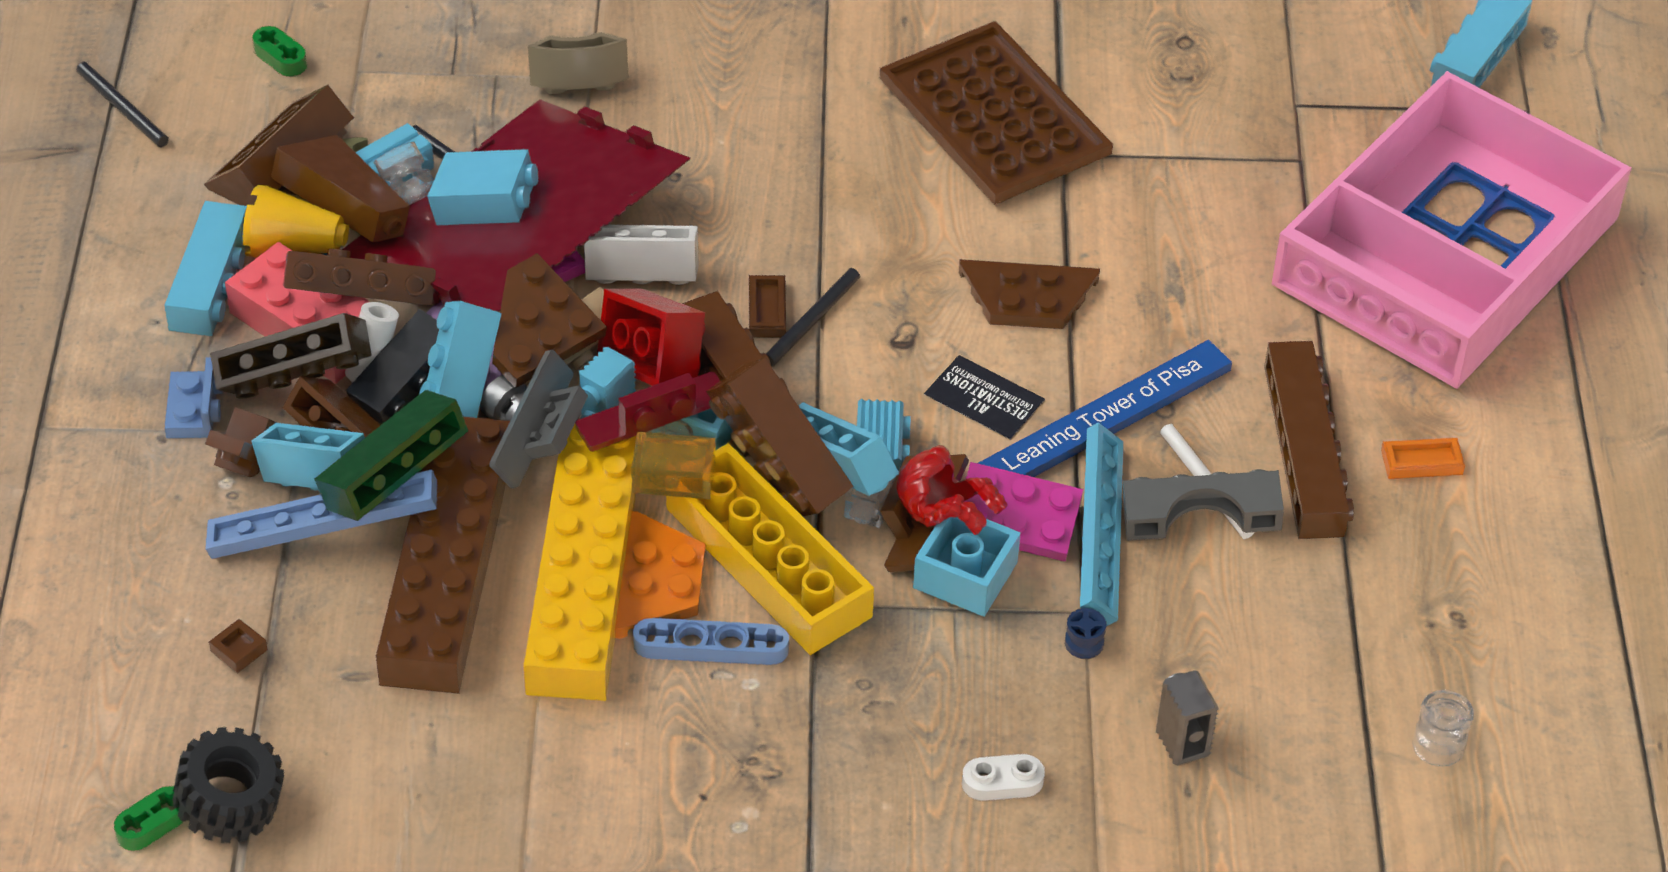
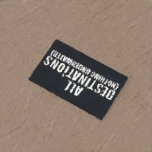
[924,355,1045,439]

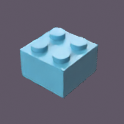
[913,517,1021,617]

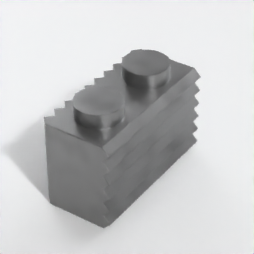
[1156,670,1219,765]

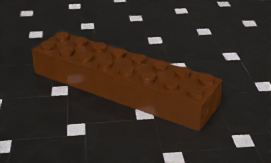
[376,416,510,694]

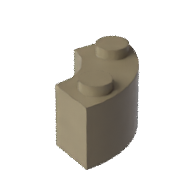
[528,32,629,94]

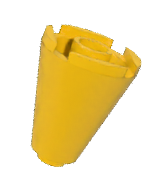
[243,185,349,258]

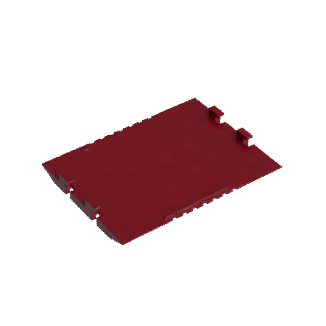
[342,99,691,312]

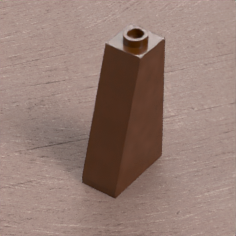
[271,135,410,242]

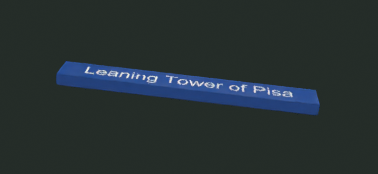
[978,339,1232,477]

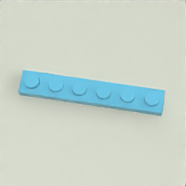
[1080,422,1124,626]

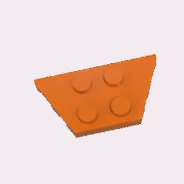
[615,511,706,639]

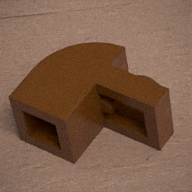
[205,407,277,477]

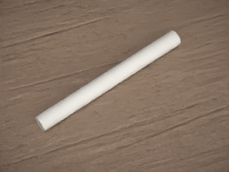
[1160,424,1255,539]

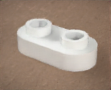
[962,754,1045,801]

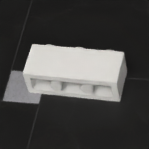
[584,225,699,285]

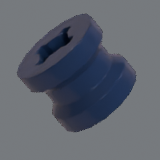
[1064,608,1107,659]

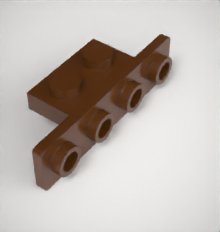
[283,249,436,305]
[880,454,969,572]

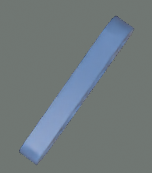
[633,618,789,665]

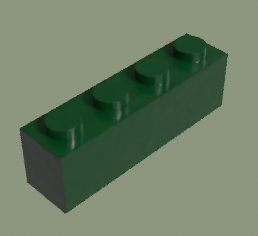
[314,390,469,521]

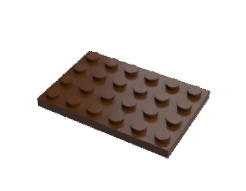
[879,21,1113,205]

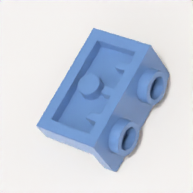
[164,357,223,438]

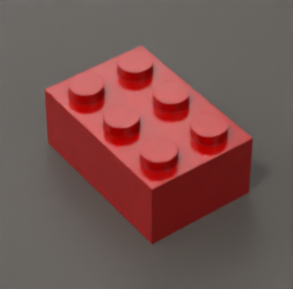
[597,289,705,386]

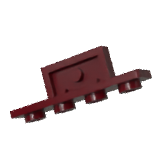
[575,371,720,452]

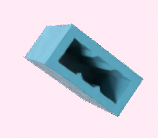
[427,149,538,225]

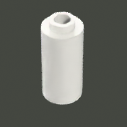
[345,302,399,383]

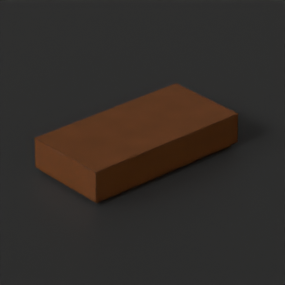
[749,275,786,338]

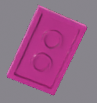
[964,462,1083,562]

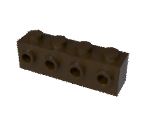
[210,313,372,399]

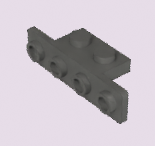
[490,350,588,488]

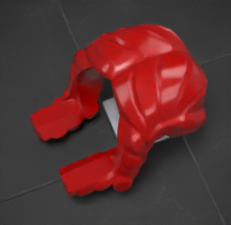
[896,445,1008,535]

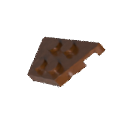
[959,259,1100,329]

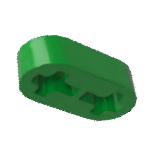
[252,26,307,77]
[114,786,183,851]

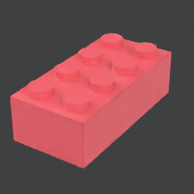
[225,242,370,384]

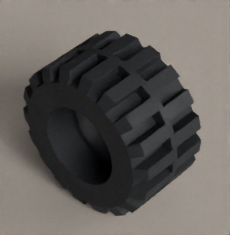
[173,727,284,843]

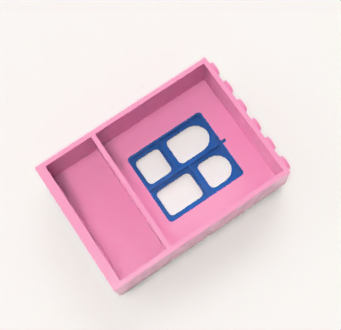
[1271,71,1632,389]

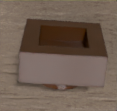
[209,619,268,673]

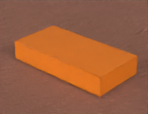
[1381,438,1465,479]

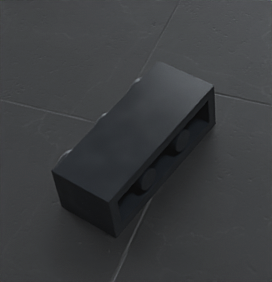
[346,309,439,425]

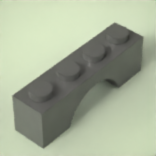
[1123,469,1284,541]

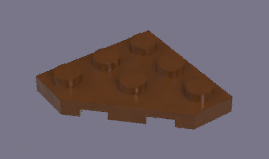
[492,253,607,388]

